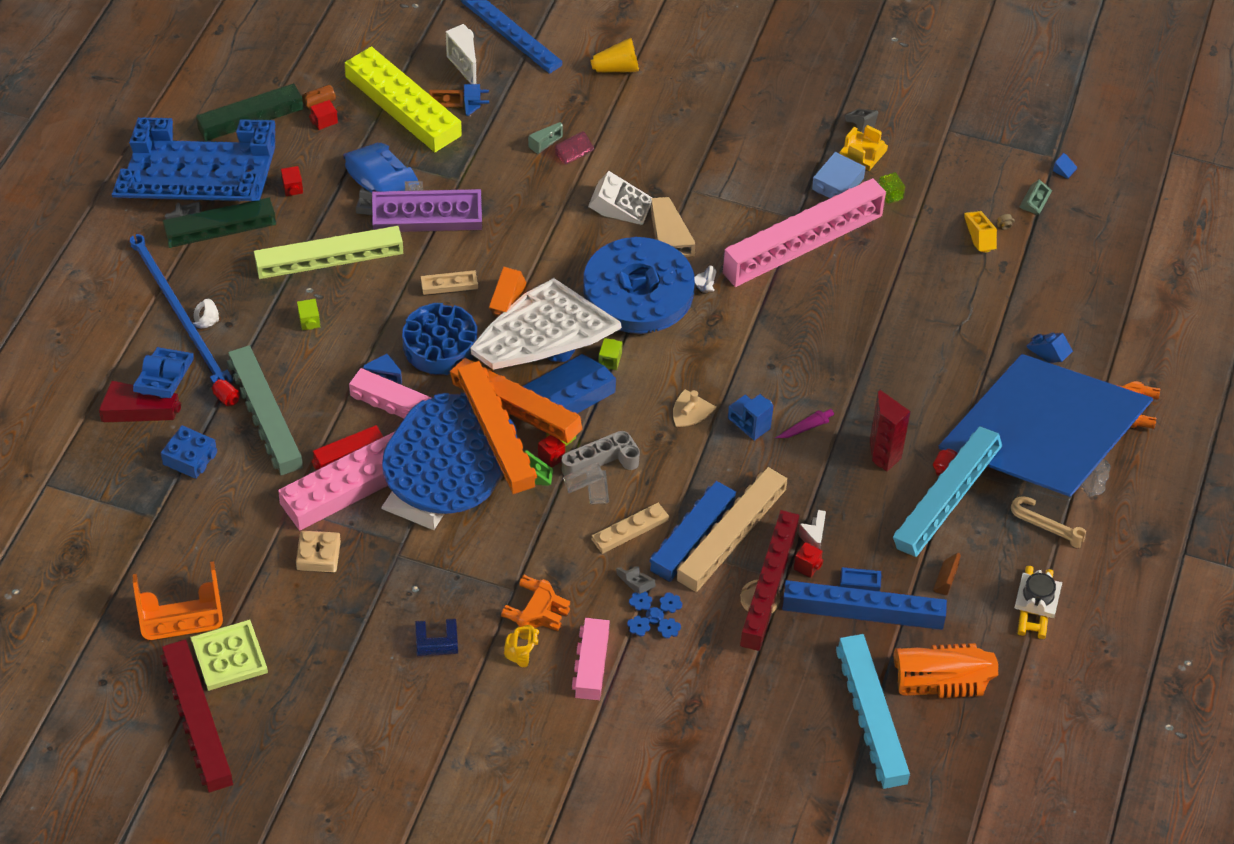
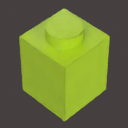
[297,299,320,330]
[599,338,622,370]

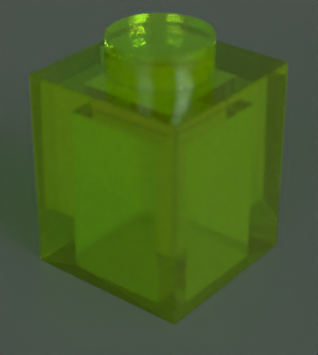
[879,172,905,203]

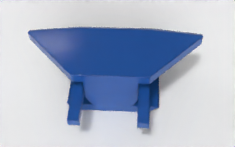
[464,84,489,116]

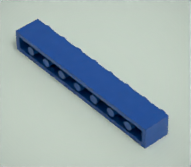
[782,580,947,630]

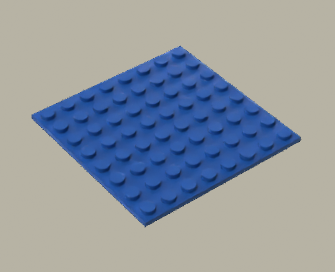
[939,354,1153,497]

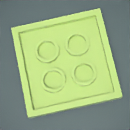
[191,620,268,691]

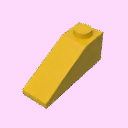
[964,211,997,252]

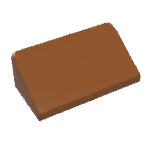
[429,90,464,108]
[933,553,961,596]

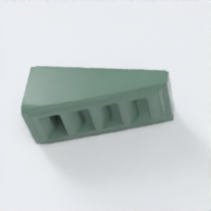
[528,122,563,154]

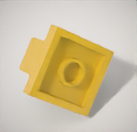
[840,125,888,171]

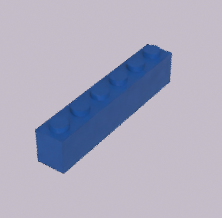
[649,481,736,582]

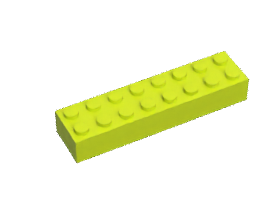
[345,46,462,152]

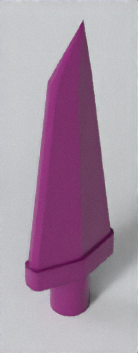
[775,409,834,438]

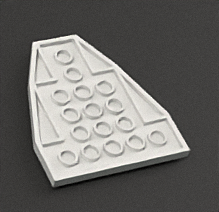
[470,278,622,370]

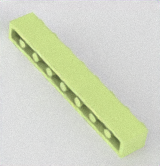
[254,226,403,279]

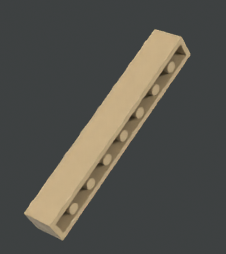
[676,467,788,593]

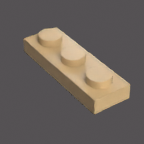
[421,270,478,295]

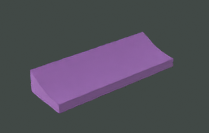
[372,189,482,232]

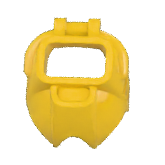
[504,625,539,667]

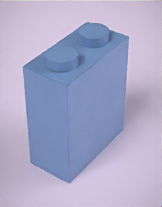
[812,152,866,199]

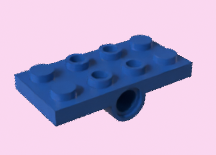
[133,347,194,398]

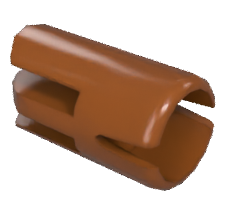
[301,85,336,110]

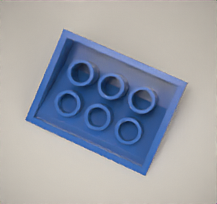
[522,354,616,413]

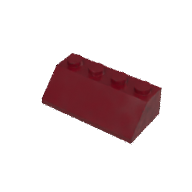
[870,390,911,471]

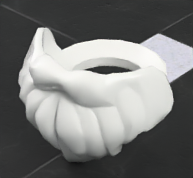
[694,265,716,293]
[193,299,219,329]

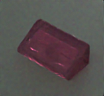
[555,131,594,164]

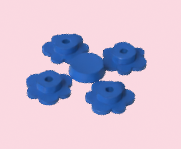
[627,591,682,638]

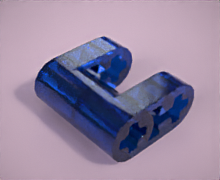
[415,619,458,657]

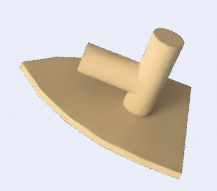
[673,389,716,427]

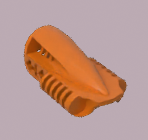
[893,643,998,698]

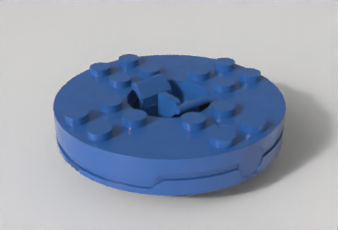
[583,237,695,333]

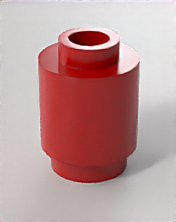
[212,379,240,406]

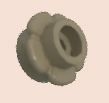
[997,214,1015,230]

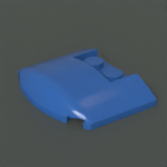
[343,142,420,193]

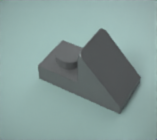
[844,108,878,134]

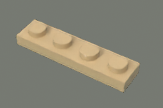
[592,502,669,554]

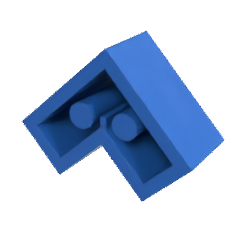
[728,394,774,441]

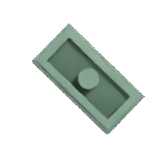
[1019,179,1052,215]

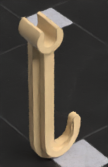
[1011,496,1086,548]

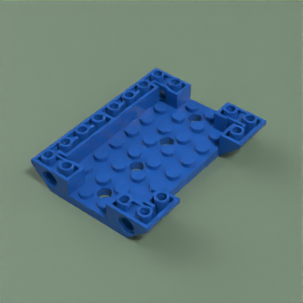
[112,117,275,201]

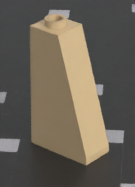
[651,197,695,257]

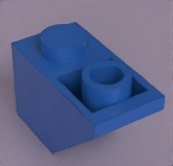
[1027,332,1073,363]

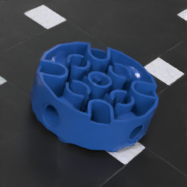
[402,303,477,375]

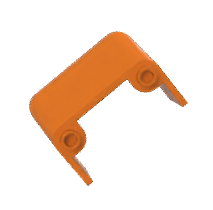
[133,561,223,640]

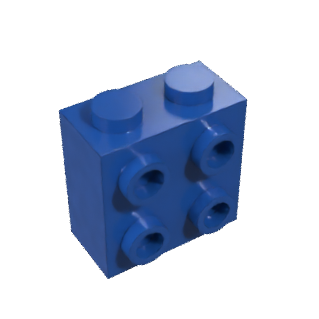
[161,426,217,479]

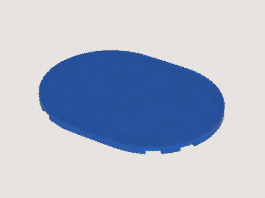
[382,392,517,514]

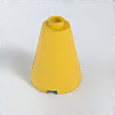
[591,38,639,72]

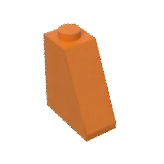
[489,267,526,317]

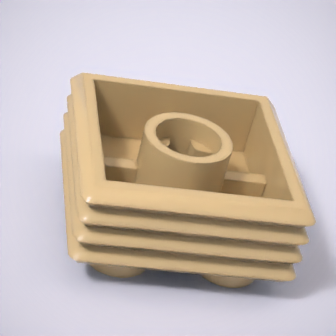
[296,531,341,572]

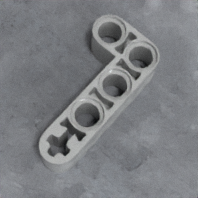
[562,431,640,478]

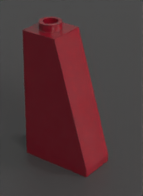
[99,381,181,422]

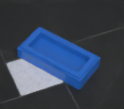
[840,567,881,591]

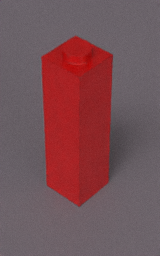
[312,425,383,470]

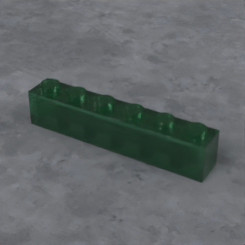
[196,83,303,142]
[163,197,276,248]

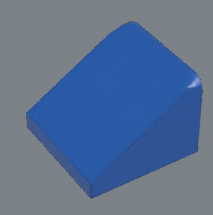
[1053,153,1077,179]

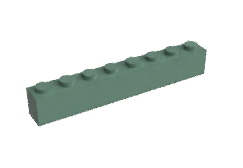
[227,345,303,475]

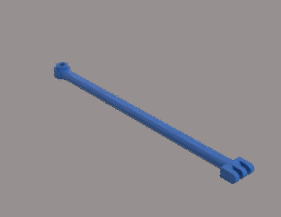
[130,234,233,384]

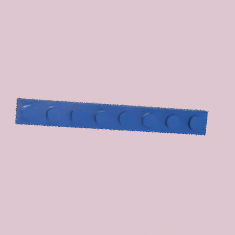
[461,0,562,74]

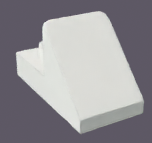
[798,510,826,549]

